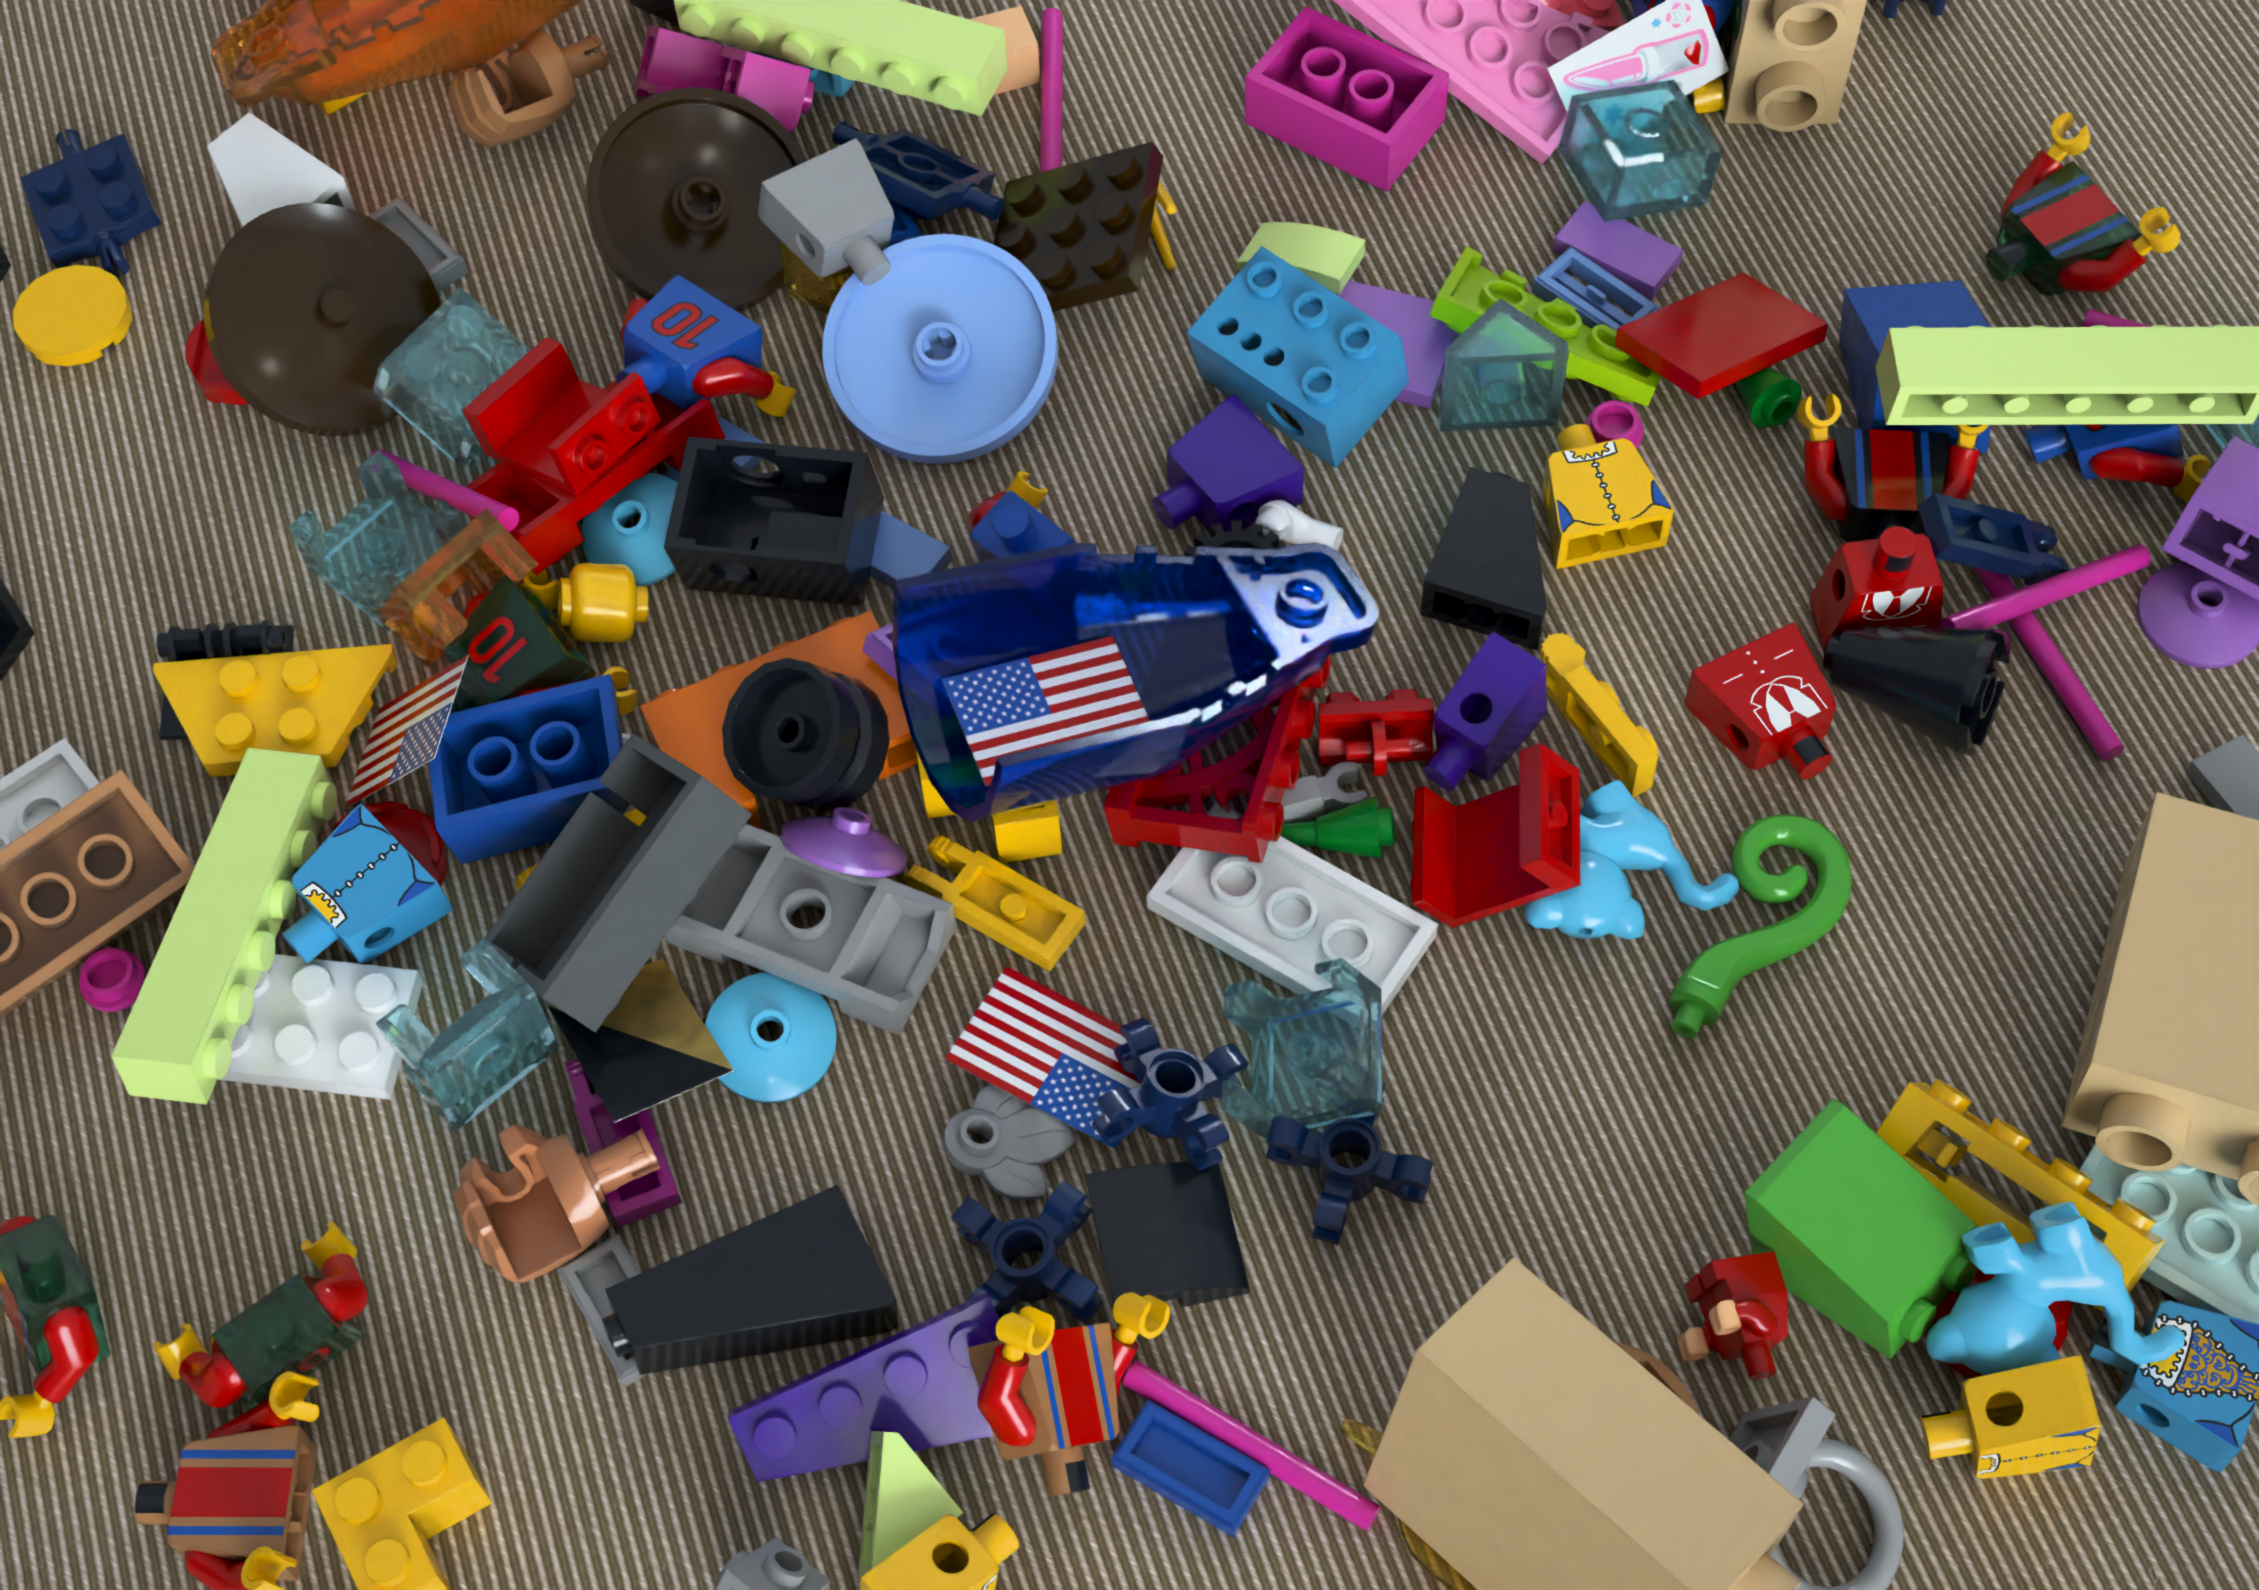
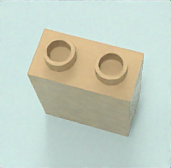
[2061,792,2259,1206]
[1363,1257,1804,1590]

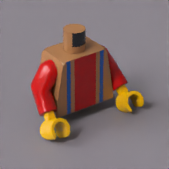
[968,1292,1170,1498]
[135,1371,320,1590]

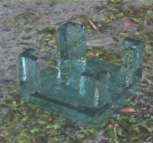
[288,450,476,632]
[375,938,560,1132]
[1222,958,1382,1138]

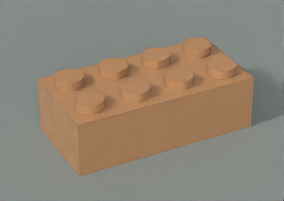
[0,769,195,1019]

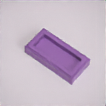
[1553,201,1683,300]

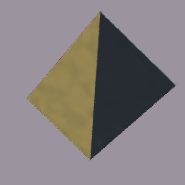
[548,958,734,1123]

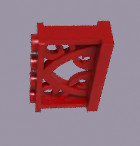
[1103,607,1331,863]

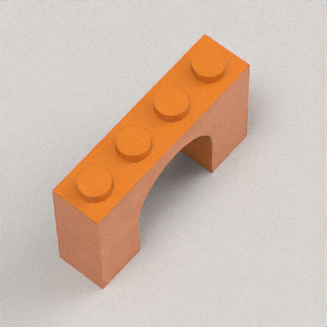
[639,610,931,830]

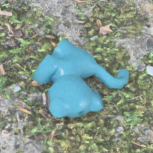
[1524,780,1739,940]
[1926,1202,2185,1375]

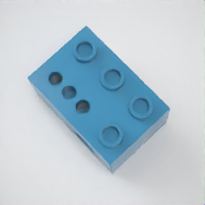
[1186,246,1409,469]

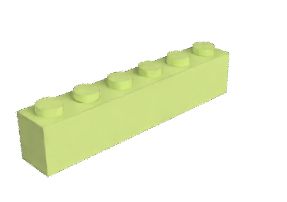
[673,0,1008,116]
[1875,325,2259,425]
[111,748,337,1105]

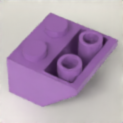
[2161,436,2259,601]

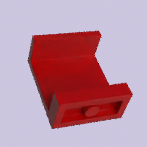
[462,337,661,496]
[1410,743,1581,928]

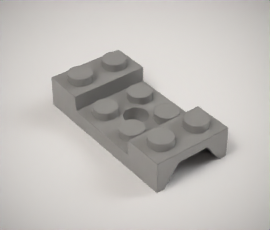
[665,824,957,1035]

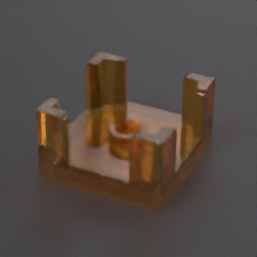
[376,508,538,668]

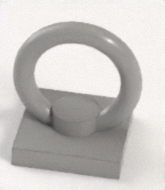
[1729,1397,1904,1590]

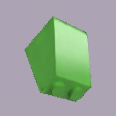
[1744,1098,1979,1359]

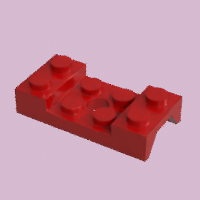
[465,380,726,576]

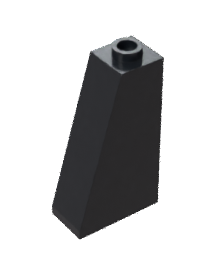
[601,1185,899,1375]

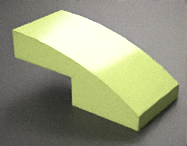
[1236,222,1365,295]

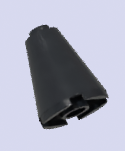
[1823,625,2011,756]

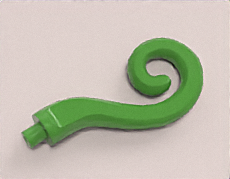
[1669,814,1852,1038]

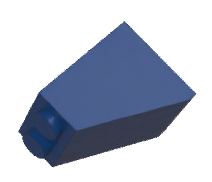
[1839,280,1991,453]

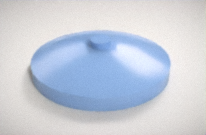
[822,234,1059,464]

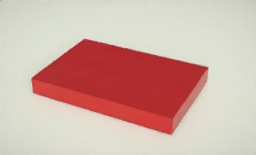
[1615,272,1828,399]

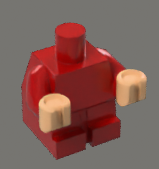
[1678,1251,1788,1381]

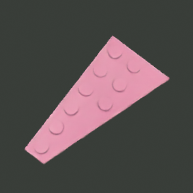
[1333,0,1610,165]

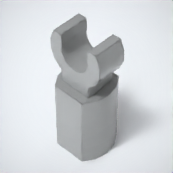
[1281,761,1368,824]

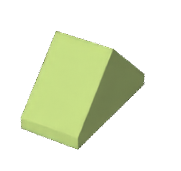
[858,1431,963,1579]

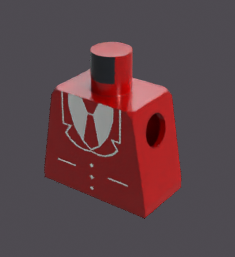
[1809,526,1943,652]
[1684,622,1836,780]

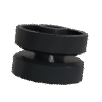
[722,658,890,812]

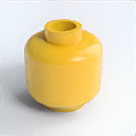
[557,563,648,643]

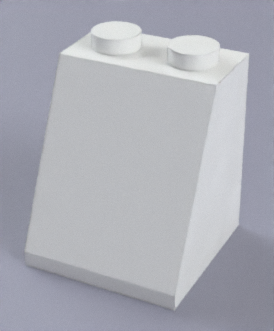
[207,112,356,228]

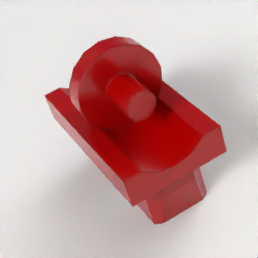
[1318,689,1434,777]

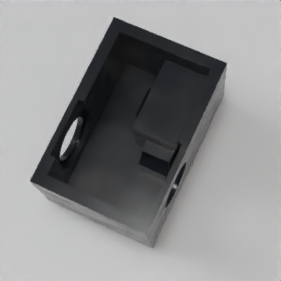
[664,437,884,606]

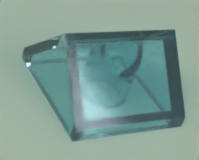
[1439,298,1569,432]

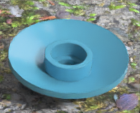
[581,473,678,586]
[705,972,837,1103]

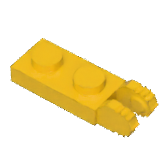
[1539,632,1659,798]
[903,835,1086,972]

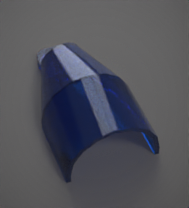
[892,543,1379,823]

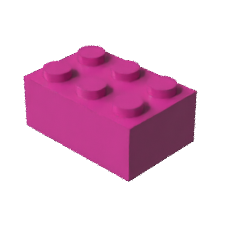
[1245,6,1449,192]

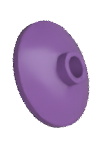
[2137,562,2259,669]
[780,807,908,878]

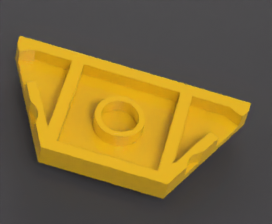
[153,644,398,777]

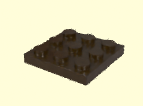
[993,141,1163,312]

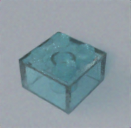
[1559,80,1723,222]
[373,287,531,470]

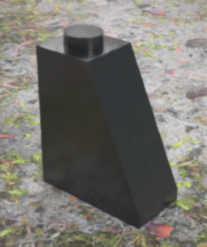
[1420,467,1547,651]

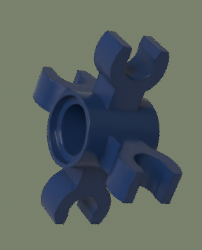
[1092,1017,1249,1171]
[1266,1076,1433,1245]
[951,1180,1103,1324]

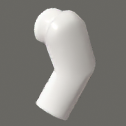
[1255,500,1343,557]

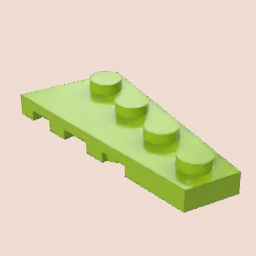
[1429,246,1661,407]

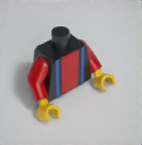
[1797,393,1990,542]

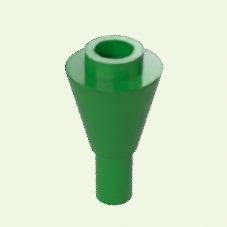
[1735,367,1802,428]
[1280,796,1396,859]

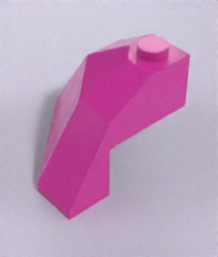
[636,24,814,133]

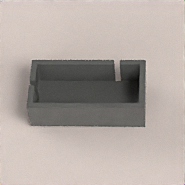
[477,733,752,1033]

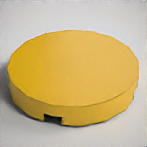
[13,265,132,367]

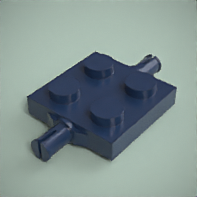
[832,121,1004,221]
[20,129,162,278]

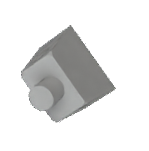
[758,138,894,285]

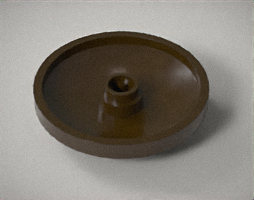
[585,87,807,312]
[203,203,444,437]

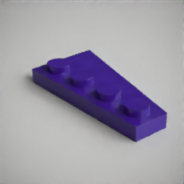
[727,1292,1000,1482]

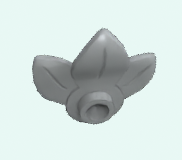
[942,1084,1077,1200]

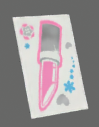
[1547,0,1730,152]

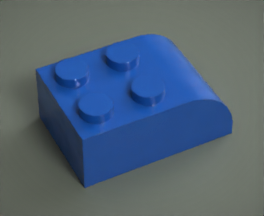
[429,674,629,864]

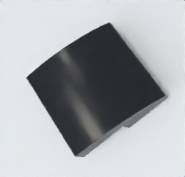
[1085,1162,1250,1307]

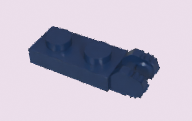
[1918,493,2068,586]

